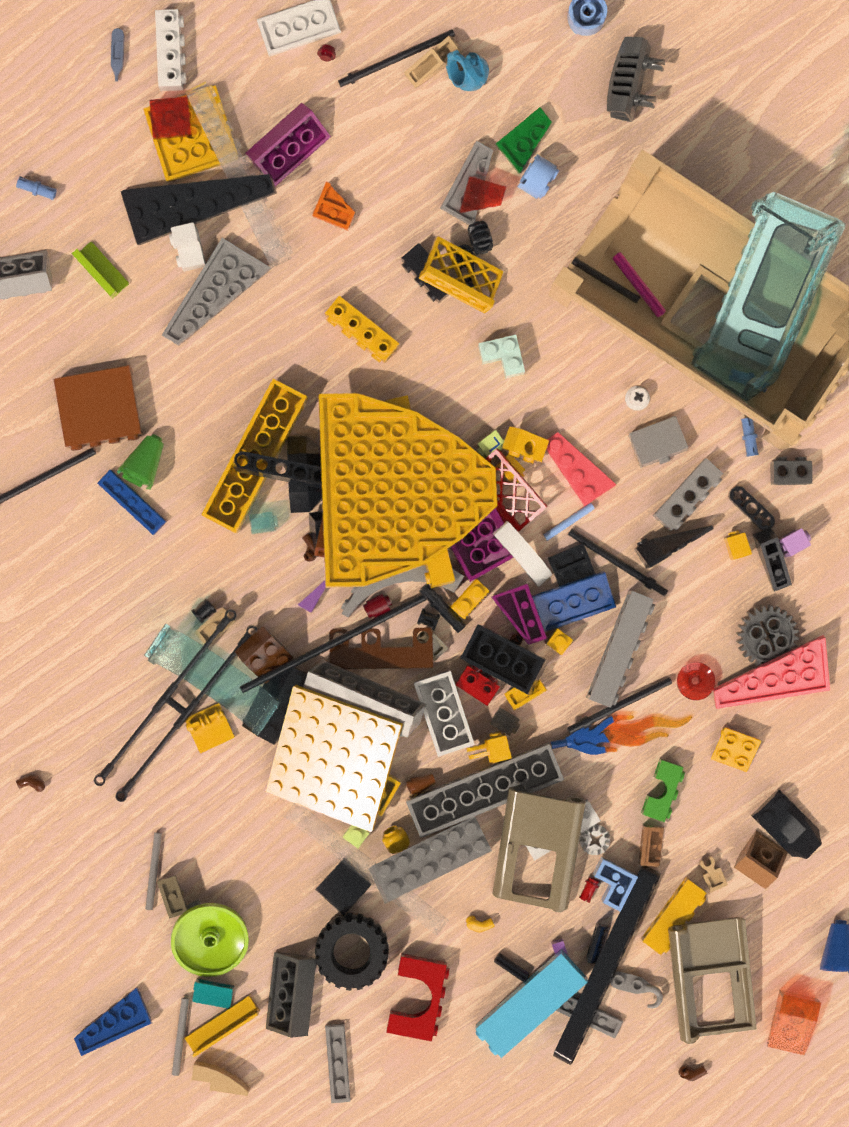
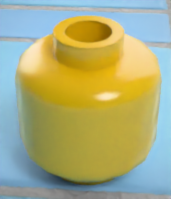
[382,825,410,854]

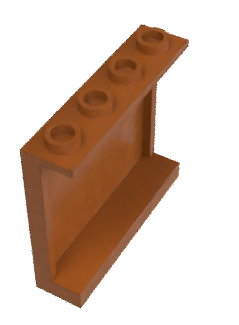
[53,365,144,451]

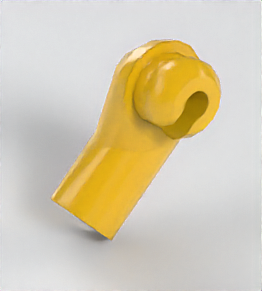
[466,916,495,933]

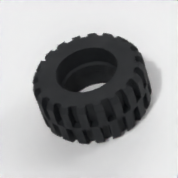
[315,913,389,991]

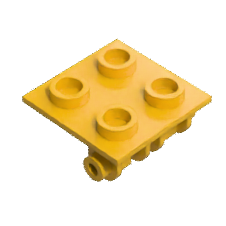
[185,703,235,754]
[711,727,761,772]

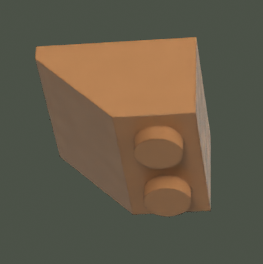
[734,830,788,889]

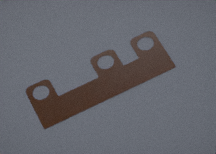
[329,627,433,669]

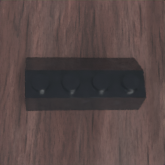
[242,667,308,745]

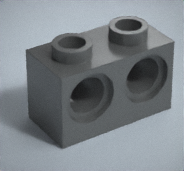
[770,457,812,485]

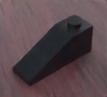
[753,528,792,592]

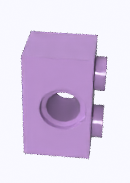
[779,528,811,557]

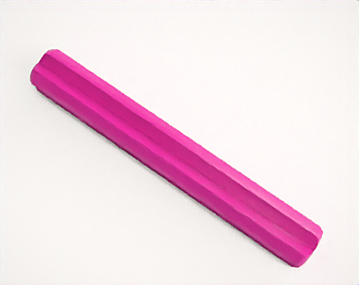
[613,252,666,317]

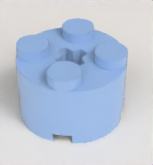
[567,0,607,36]
[517,154,559,199]

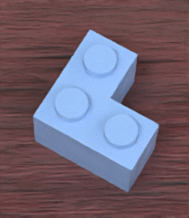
[593,857,638,912]

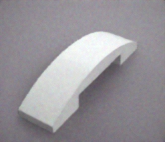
[493,521,553,587]

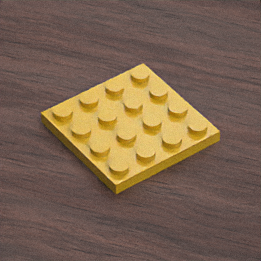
[143,85,239,182]

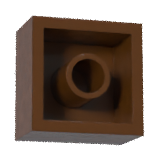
[235,626,294,684]

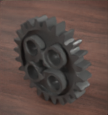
[736,605,799,666]

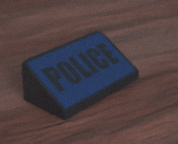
[586,922,610,963]

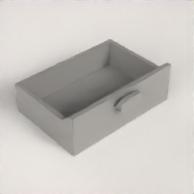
[628,416,688,468]

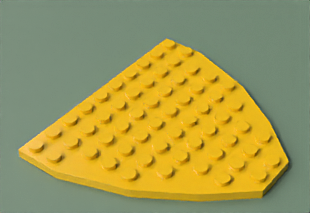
[318,393,497,588]

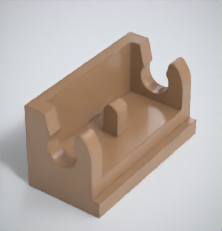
[638,825,664,867]

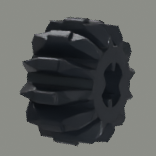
[467,221,493,255]

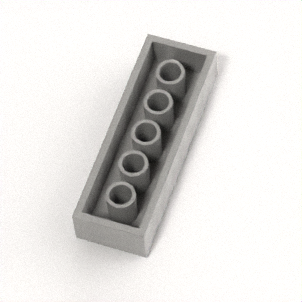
[586,591,655,708]
[304,660,426,737]
[368,816,492,904]

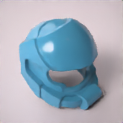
[446,50,489,91]

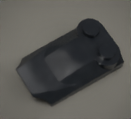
[751,789,822,859]

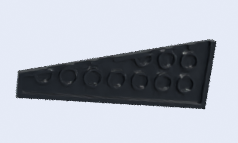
[120,174,277,245]

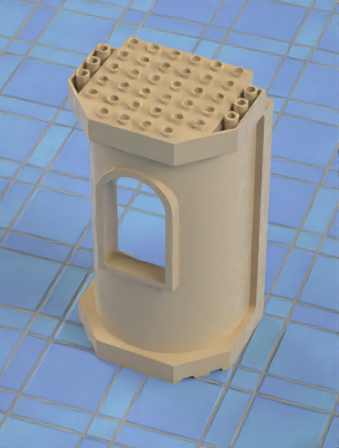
[548,149,849,450]

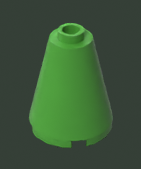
[117,434,164,490]

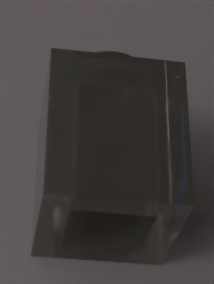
[489,706,521,736]

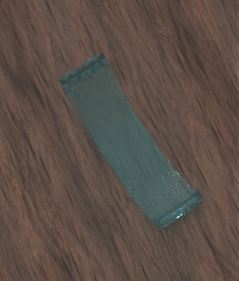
[144,623,281,735]

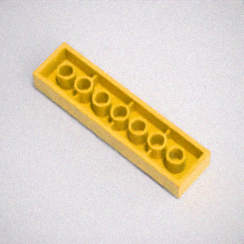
[201,379,308,534]

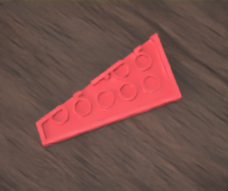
[713,635,830,709]

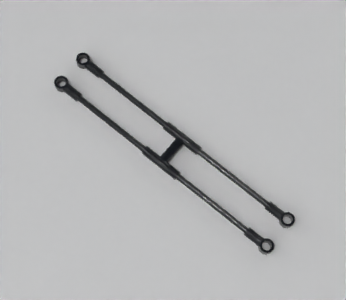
[94,608,258,802]

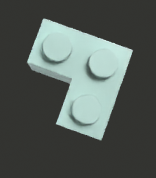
[478,335,525,379]

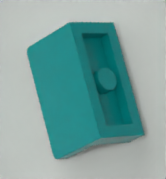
[192,979,234,1009]

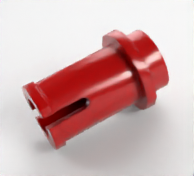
[579,877,600,903]

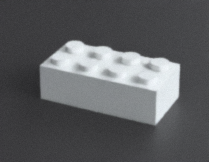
[414,671,475,757]

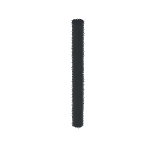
[571,257,641,304]

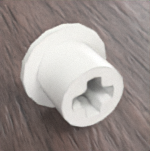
[625,386,650,411]

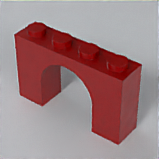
[386,953,450,1042]

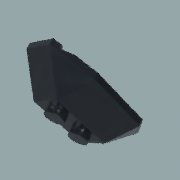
[287,436,322,513]

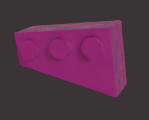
[491,584,547,645]

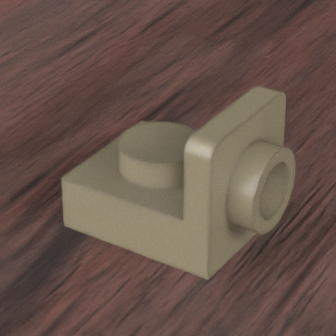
[417,631,448,661]

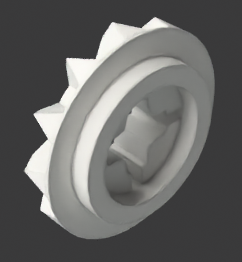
[580,824,610,855]

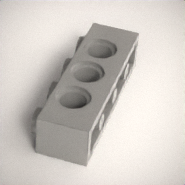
[653,458,724,531]

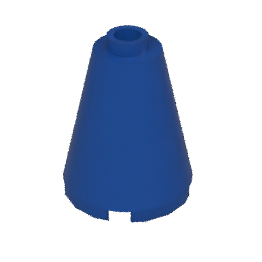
[820,920,849,973]

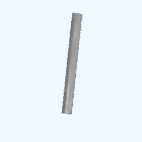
[145,832,162,910]
[172,997,189,1076]

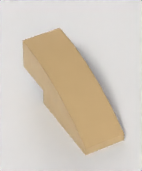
[404,36,464,88]
[191,1060,250,1096]

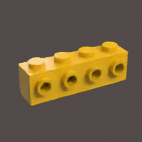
[325,296,399,363]

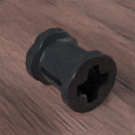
[191,598,217,623]
[417,608,440,631]

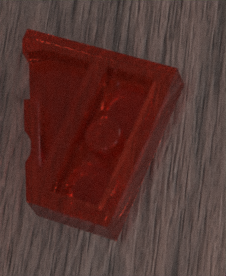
[459,176,506,213]

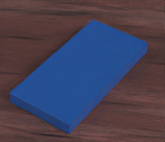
[532,571,616,632]

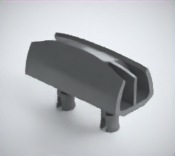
[607,37,665,122]

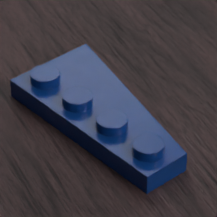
[74,987,153,1056]

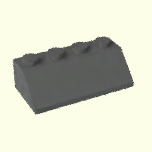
[266,952,316,1038]

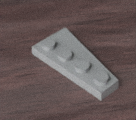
[440,141,493,225]

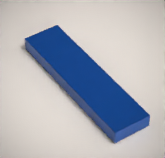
[97,469,167,535]

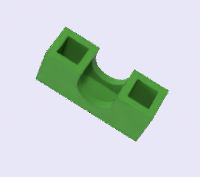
[641,758,685,822]

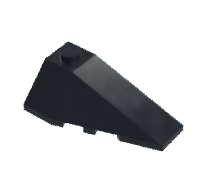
[634,525,714,569]

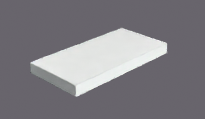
[257,0,341,57]

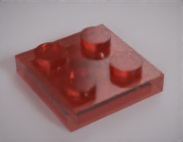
[149,96,192,140]

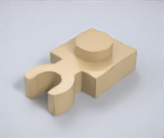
[699,856,728,893]

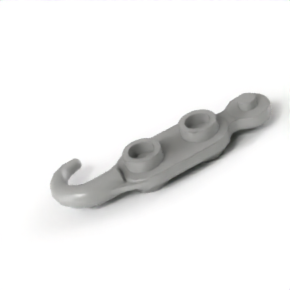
[610,971,663,1009]

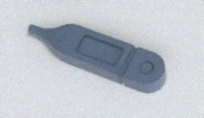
[111,28,125,82]

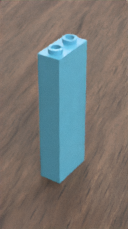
[475,949,588,1058]

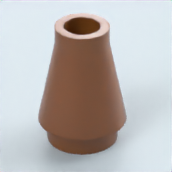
[406,773,436,796]

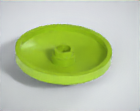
[171,903,249,977]

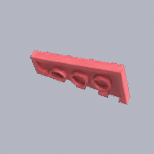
[546,432,616,506]

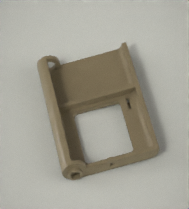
[492,787,586,912]
[668,917,757,1044]

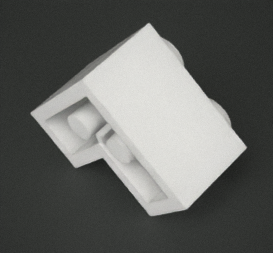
[169,222,206,272]

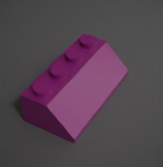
[245,102,331,187]

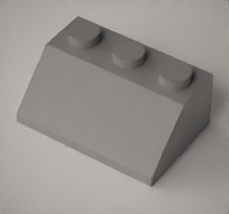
[0,250,52,300]

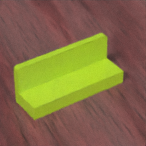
[71,242,129,299]

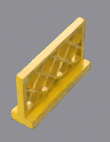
[419,236,504,313]

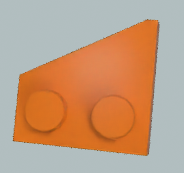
[312,182,355,231]

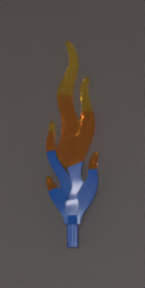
[550,715,692,755]

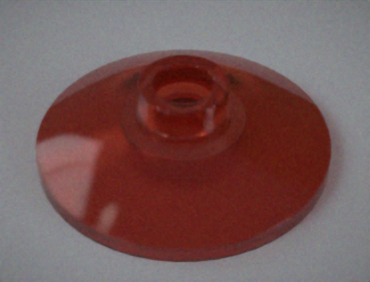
[677,662,715,700]

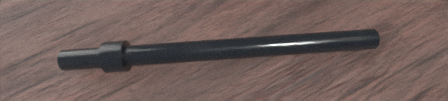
[568,528,668,597]
[567,677,672,734]

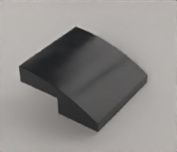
[548,543,596,586]
[315,859,371,916]

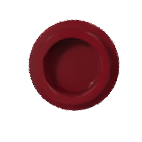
[317,44,336,62]

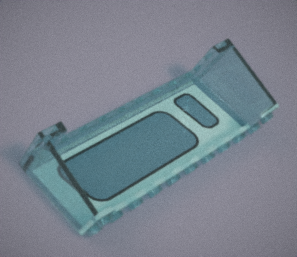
[691,192,846,401]

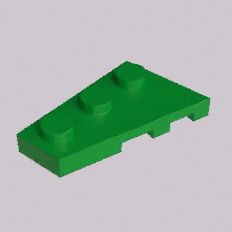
[495,107,552,174]

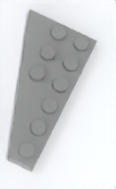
[162,238,271,346]

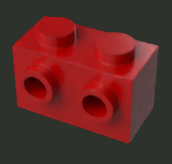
[455,665,500,706]

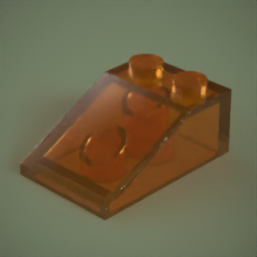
[767,990,821,1055]

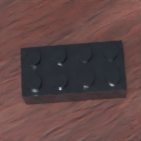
[460,624,549,695]

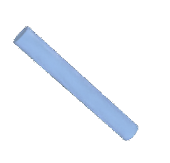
[543,503,595,541]

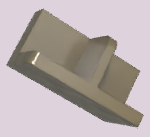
[157,875,188,919]

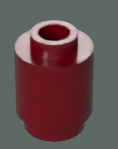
[363,593,392,619]

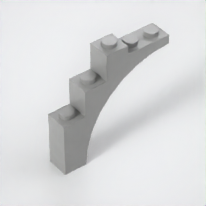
[341,565,464,618]

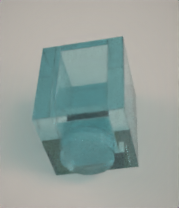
[249,512,279,535]

